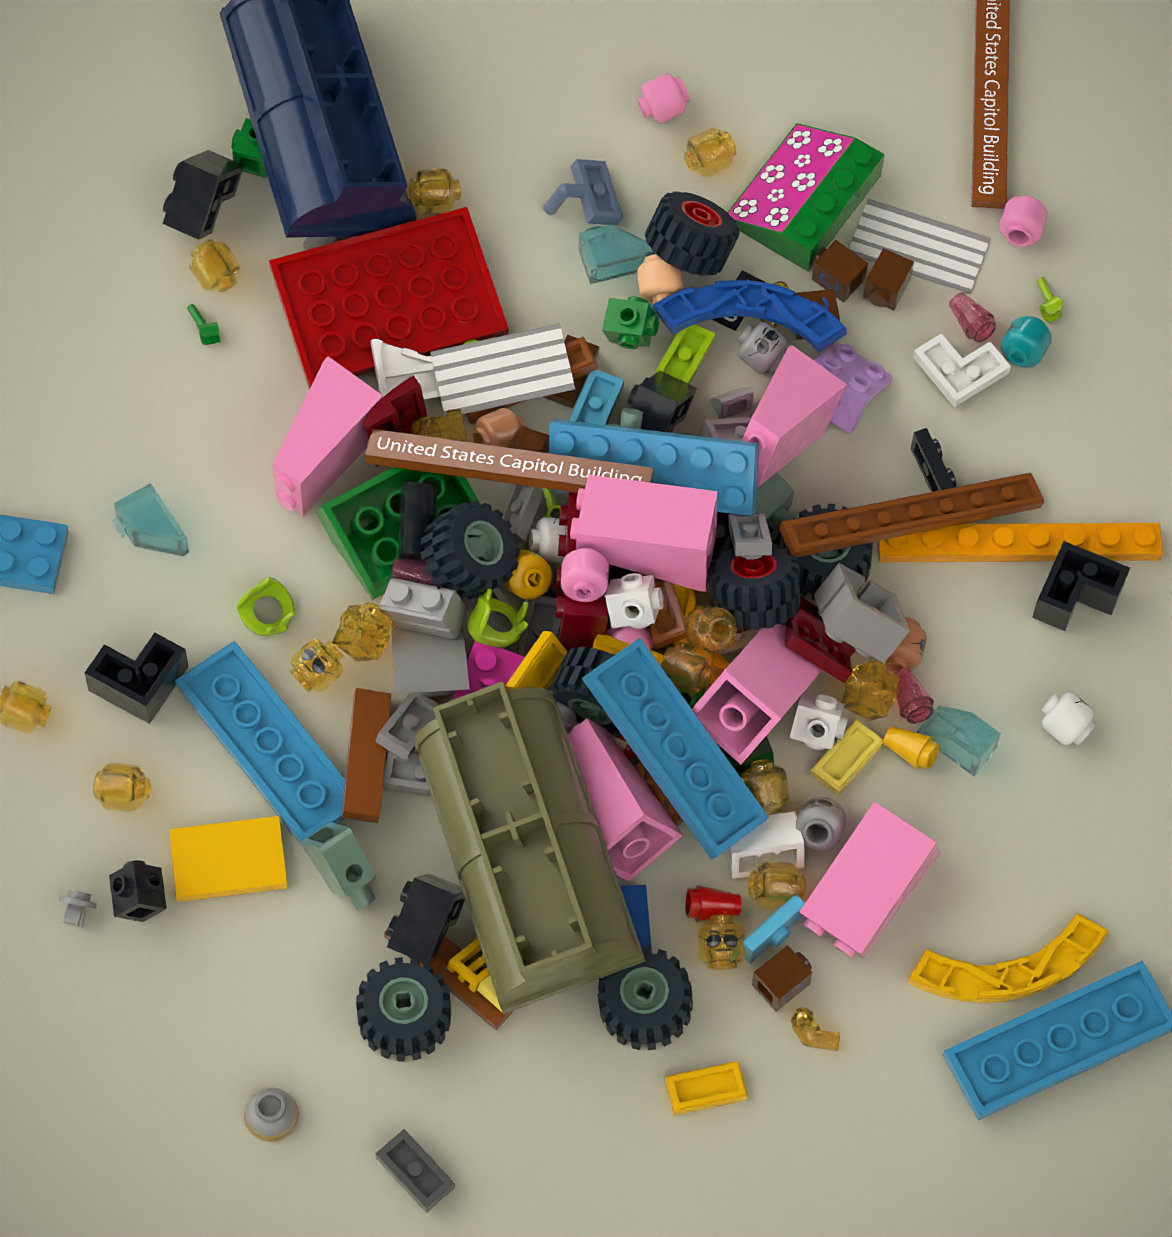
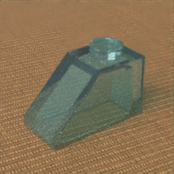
[578,225,655,284]
[112,483,189,556]
[917,706,1001,776]

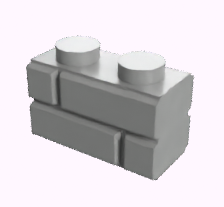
[379,578,468,640]

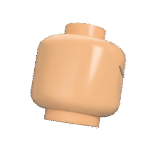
[637,254,684,304]

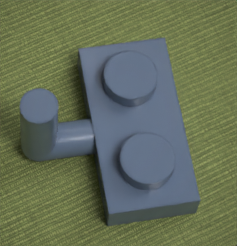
[543,159,623,225]

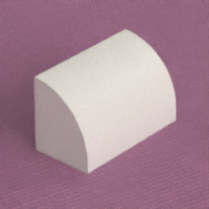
[726,811,805,879]

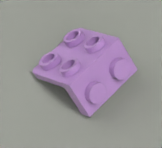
[814,343,893,434]

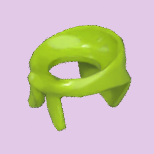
[236,577,296,636]
[467,588,528,648]

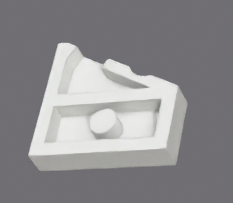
[370,339,441,401]

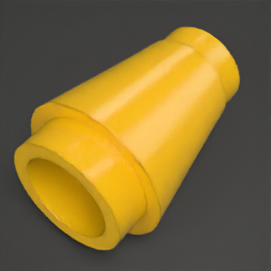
[883,726,940,770]

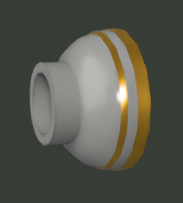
[244,1087,299,1142]

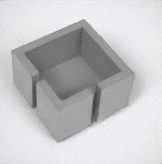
[814,563,910,663]

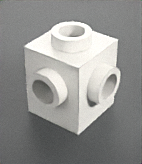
[605,573,663,629]
[790,693,848,750]

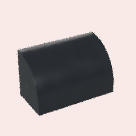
[398,481,437,561]

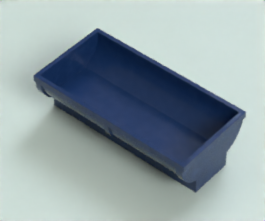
[219,0,417,238]

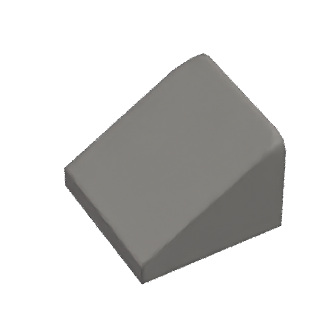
[711,387,754,419]

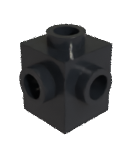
[109,860,167,922]

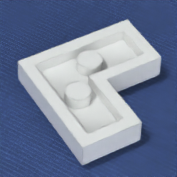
[913,333,1011,407]

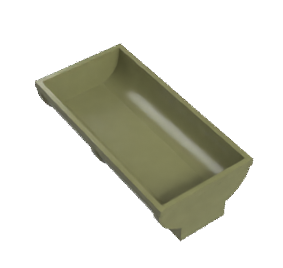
[414,681,646,1014]

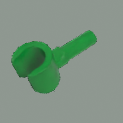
[187,304,221,345]

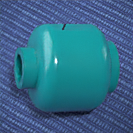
[1001,316,1052,367]

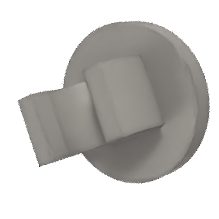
[59,890,97,927]

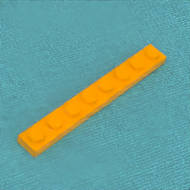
[878,523,1163,563]

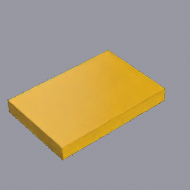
[169,816,288,902]

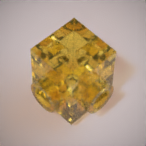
[332,602,395,661]
[841,661,900,721]

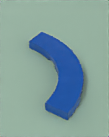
[653,280,847,353]

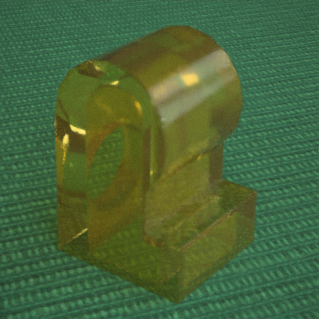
[411,408,467,442]

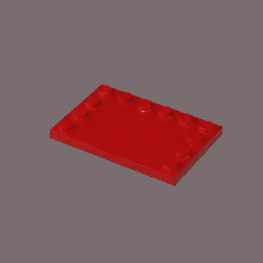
[269,207,509,389]

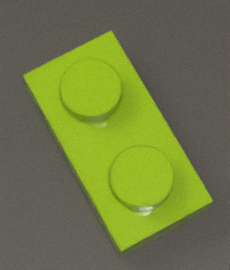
[654,324,716,384]

